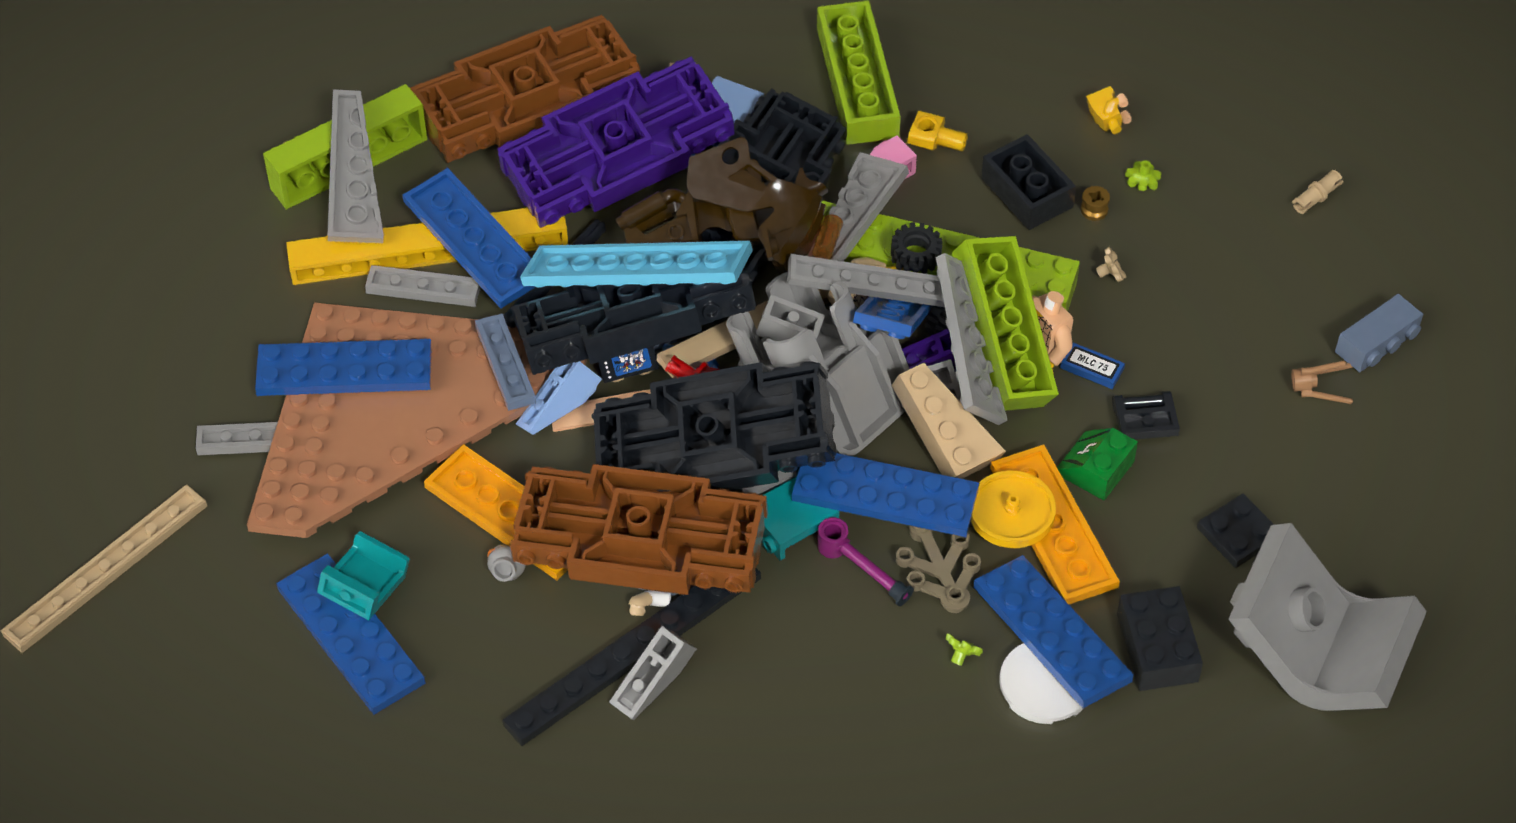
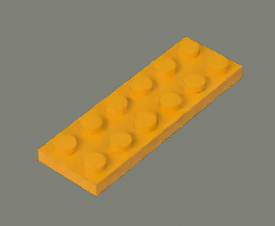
[424,444,568,581]
[990,444,1120,605]

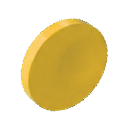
[971,470,1056,548]

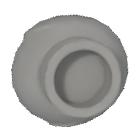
[487,544,526,582]

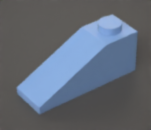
[516,361,602,435]

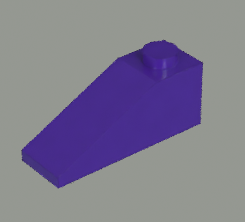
[902,329,957,371]

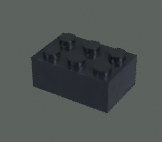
[981,134,1076,230]
[1117,586,1203,691]

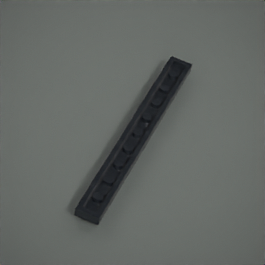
[503,568,761,746]

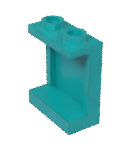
[762,476,839,561]
[317,531,410,620]

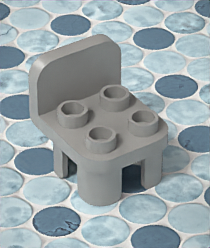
[726,272,910,456]

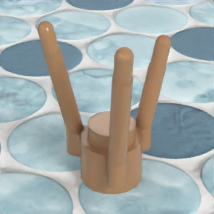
[1291,361,1353,404]

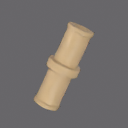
[1292,170,1343,214]

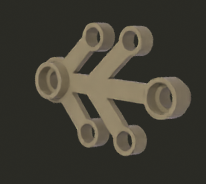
[896,526,981,613]

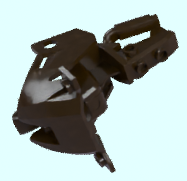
[616,137,828,275]

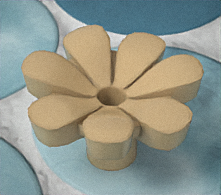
[1096,246,1127,282]

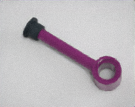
[817,517,914,607]

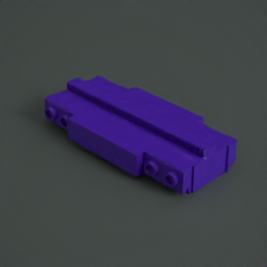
[497,56,734,228]

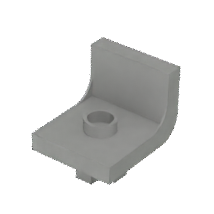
[1229,523,1427,711]

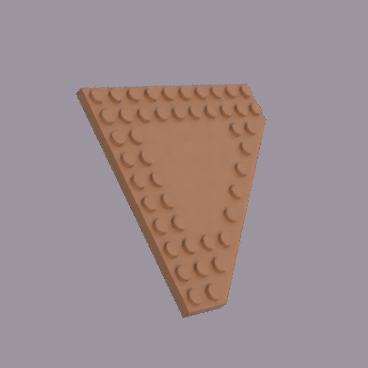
[247,303,587,538]

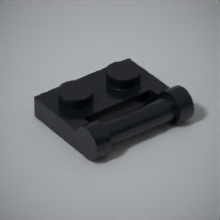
[1112,391,1180,440]

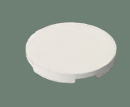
[999,643,1084,724]

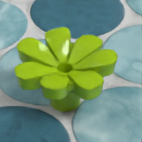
[1125,160,1161,191]
[945,633,983,666]

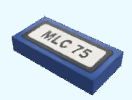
[1060,343,1125,389]

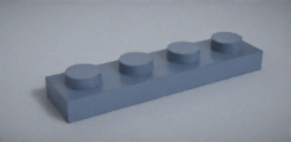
[475,314,536,411]

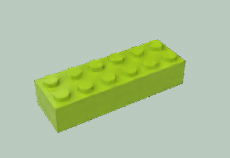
[817,0,900,145]
[263,84,427,210]
[951,236,1059,411]

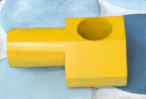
[907,110,968,152]

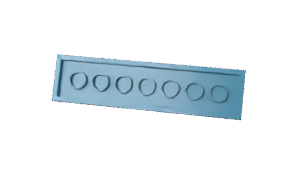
[520,241,753,288]

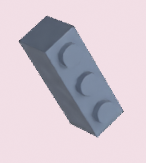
[1335,294,1423,373]

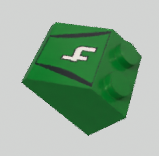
[1057,428,1138,501]

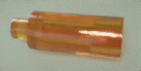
[812,214,843,260]

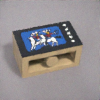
[598,346,659,383]

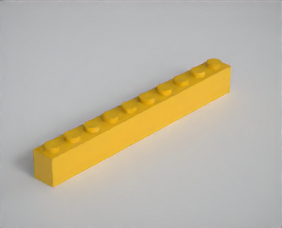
[286,208,568,285]

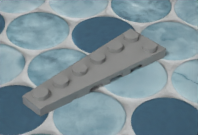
[328,89,384,243]
[807,152,909,262]
[936,253,1008,425]

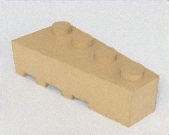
[891,363,1006,479]

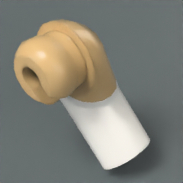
[628,590,671,616]

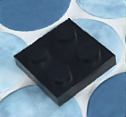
[1197,493,1274,568]

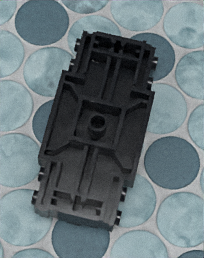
[685,88,847,286]
[511,269,756,375]
[591,361,837,492]

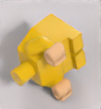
[1086,86,1132,134]

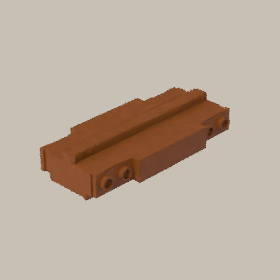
[410,15,640,163]
[510,464,768,595]

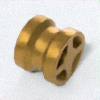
[1081,186,1110,221]

